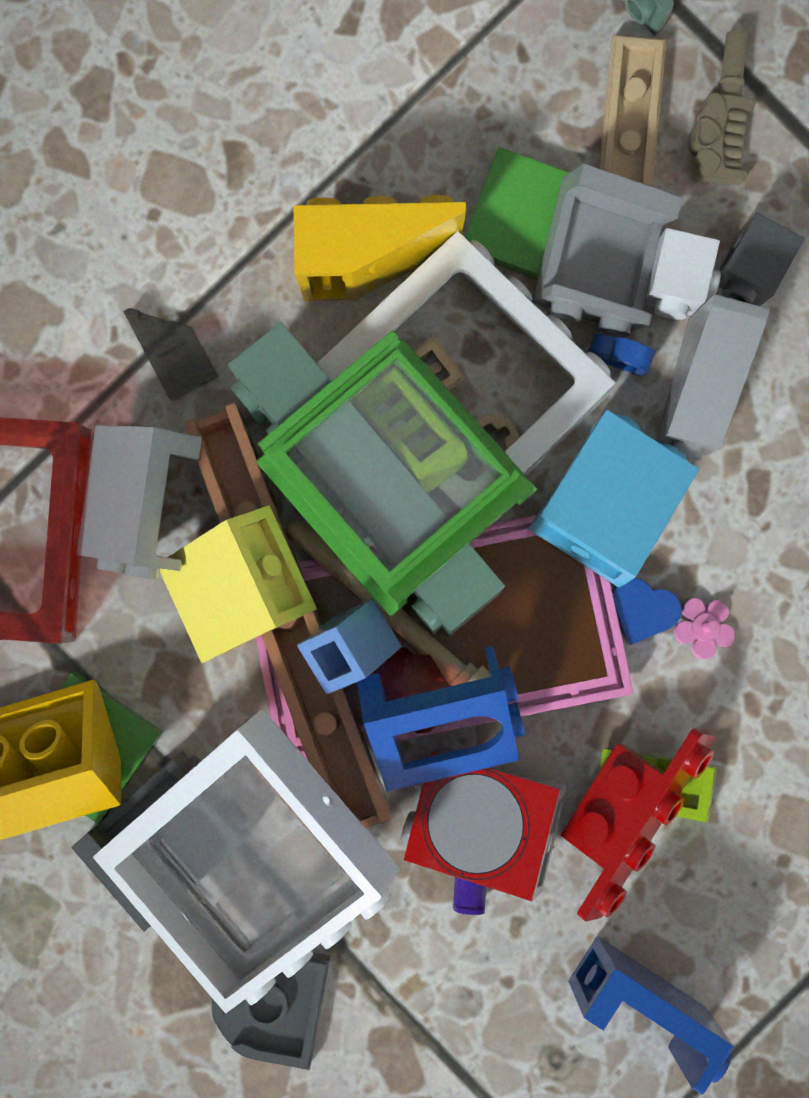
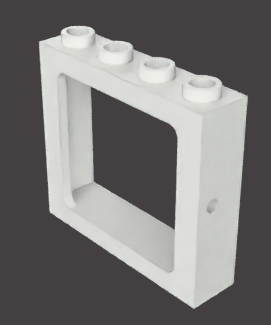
[317,231,615,516]

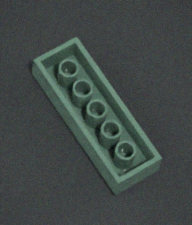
[227,322,505,637]

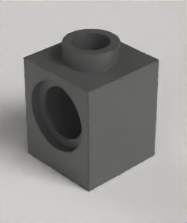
[719,212,805,306]

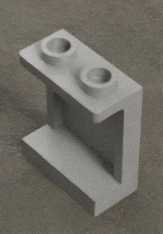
[532,164,683,337]
[77,425,202,579]

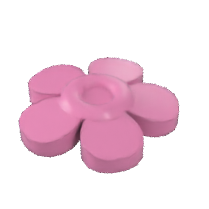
[674,598,735,659]

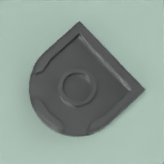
[211,946,331,1070]

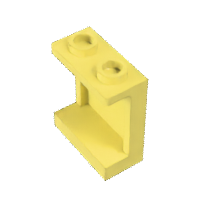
[160,505,317,663]

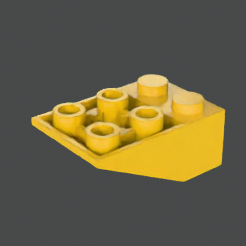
[293,195,466,301]

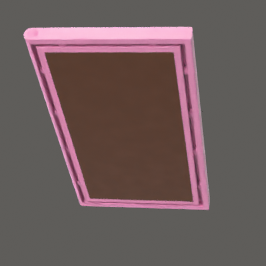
[256,515,634,759]

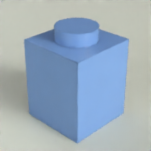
[297,598,402,694]

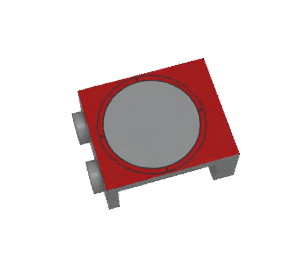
[401,748,568,902]

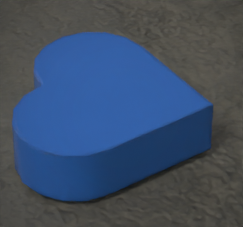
[588,333,656,377]
[612,578,682,645]

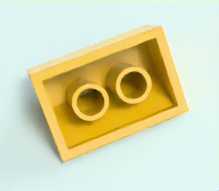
[0,679,121,840]

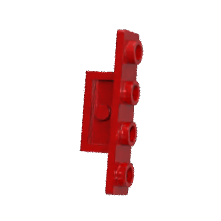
[560,728,716,922]

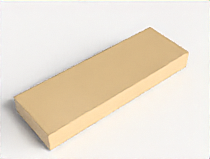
[598,34,666,187]

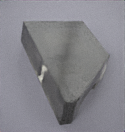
[123,308,219,401]

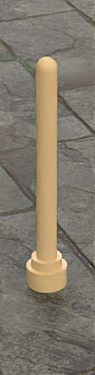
[287,519,490,686]

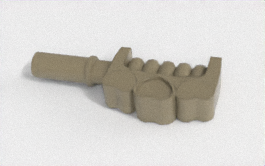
[689,30,755,185]

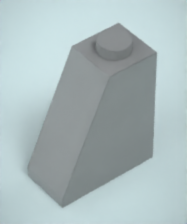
[656,294,770,460]

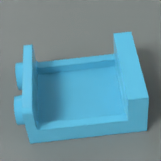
[528,409,699,588]

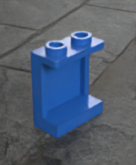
[568,936,734,1095]

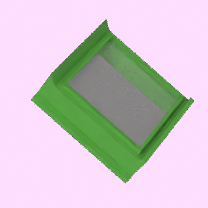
[256,330,537,617]

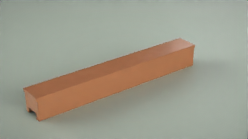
[183,403,394,828]

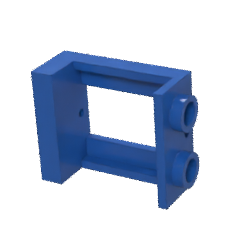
[357,646,525,792]

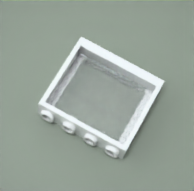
[93,709,400,1014]

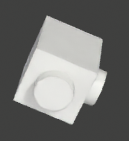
[644,228,721,320]

